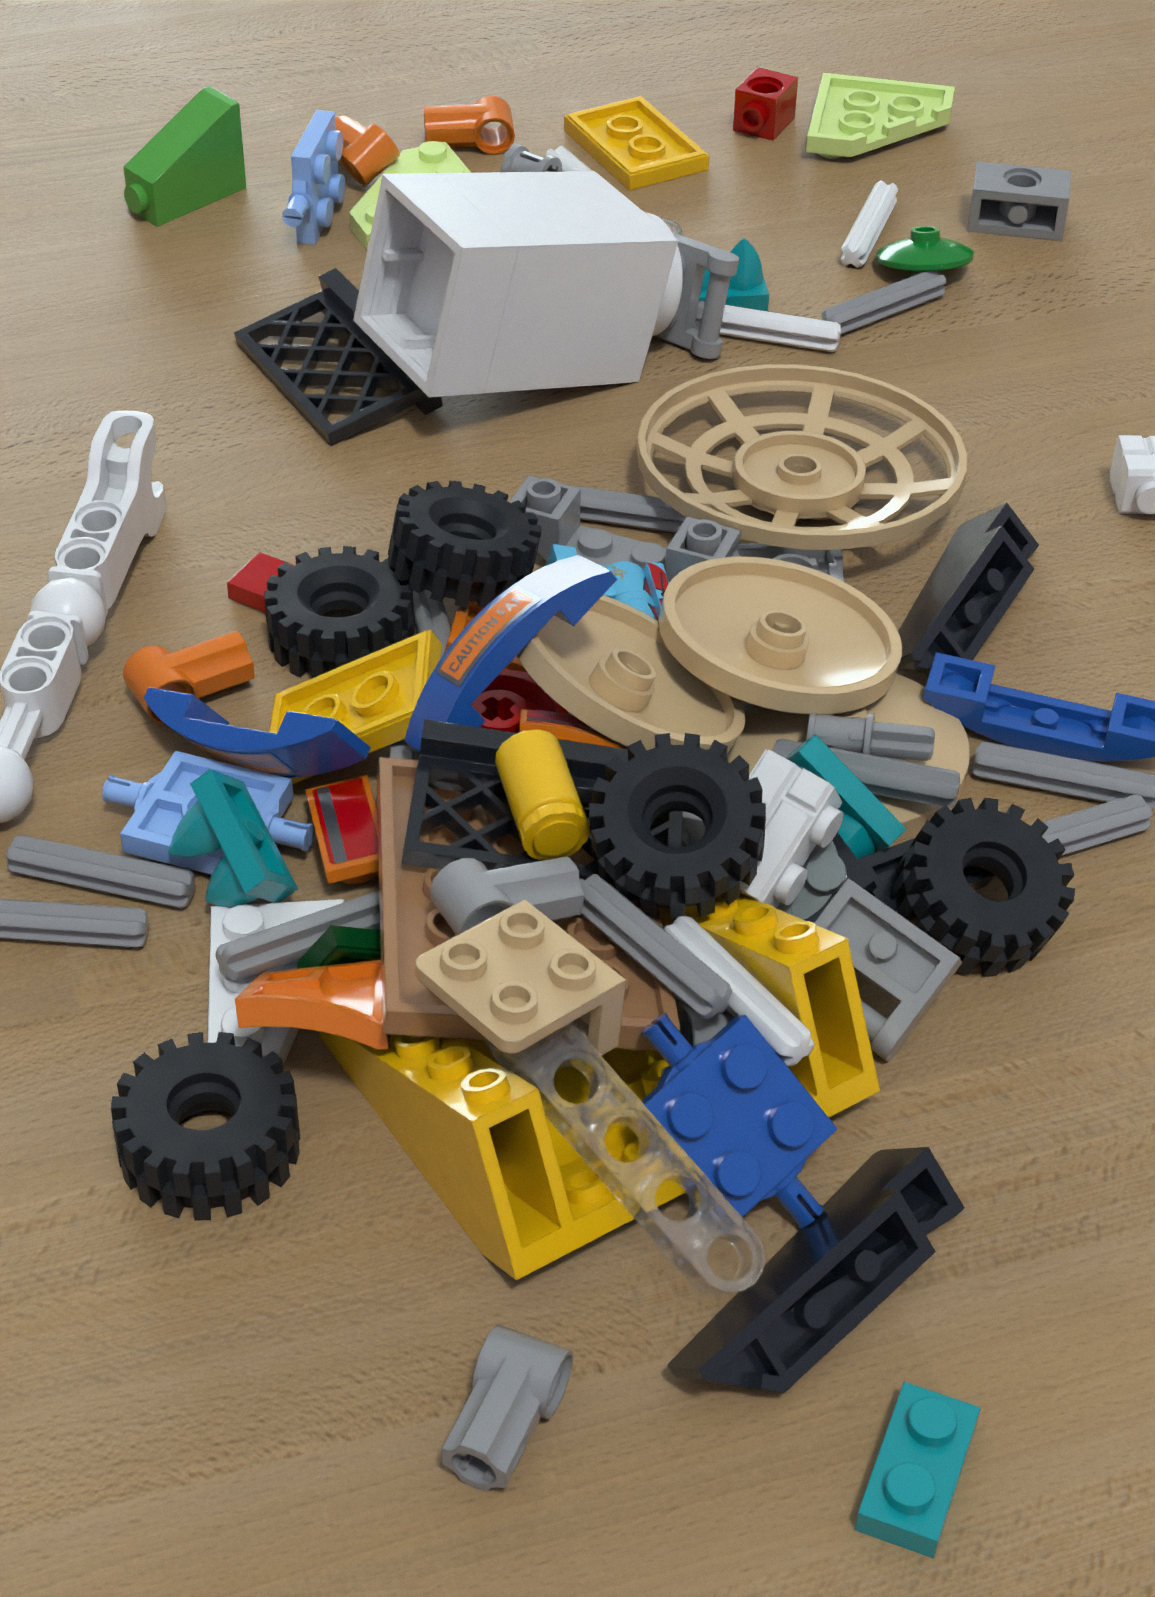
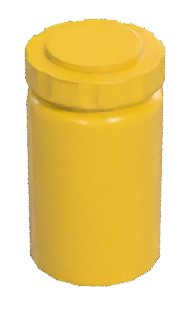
[495,729,590,860]

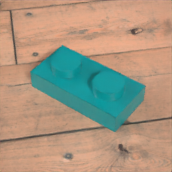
[855,1382,981,1559]

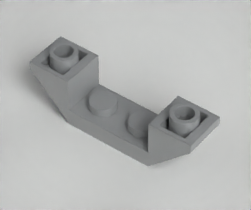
[509,475,741,582]

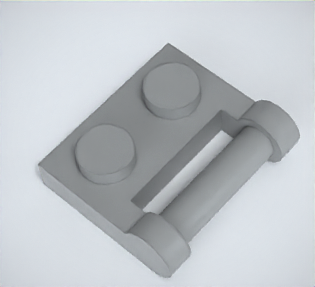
[655,232,739,359]
[814,878,962,1061]

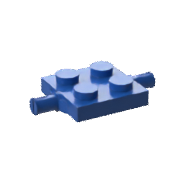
[629,1013,837,1228]

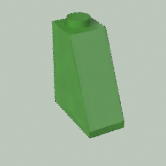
[123,86,246,227]

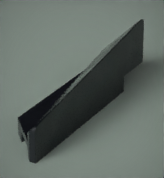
[897,502,1039,673]
[667,1147,965,1393]

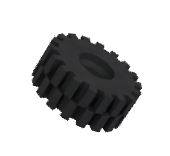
[388,481,542,608]
[264,546,414,678]
[589,733,766,920]
[893,798,1075,976]
[111,1032,301,1220]

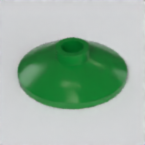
[876,226,974,271]

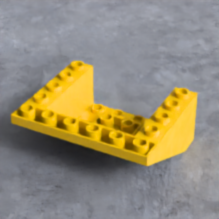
[318,893,880,1280]

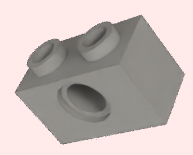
[968,161,1071,241]

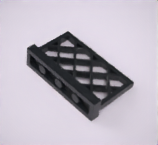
[234,268,443,446]
[402,719,683,898]

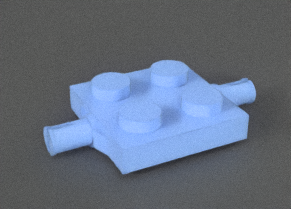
[282,110,345,245]
[102,751,314,874]

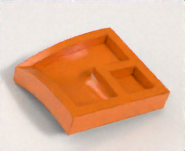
[235,960,391,1050]

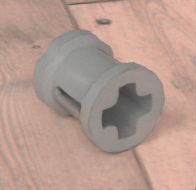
[501,144,562,172]

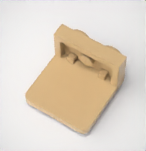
[415,899,626,1059]

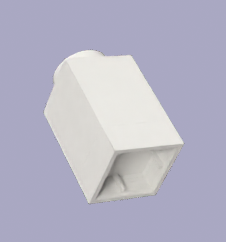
[353,171,683,397]

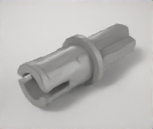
[807,713,935,761]

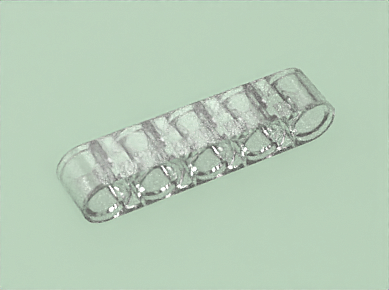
[485,1022,766,1296]

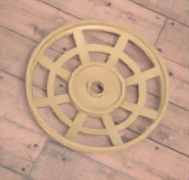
[637,364,967,550]

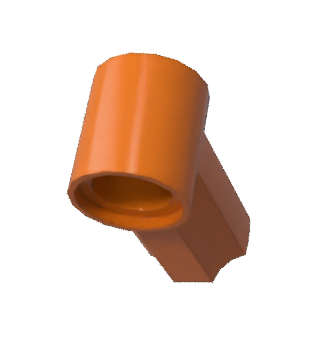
[424,96,515,155]
[335,115,400,187]
[123,631,255,725]

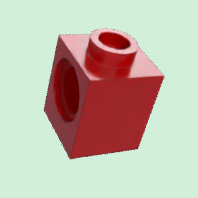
[733,67,798,141]

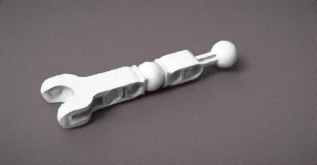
[0,411,166,823]

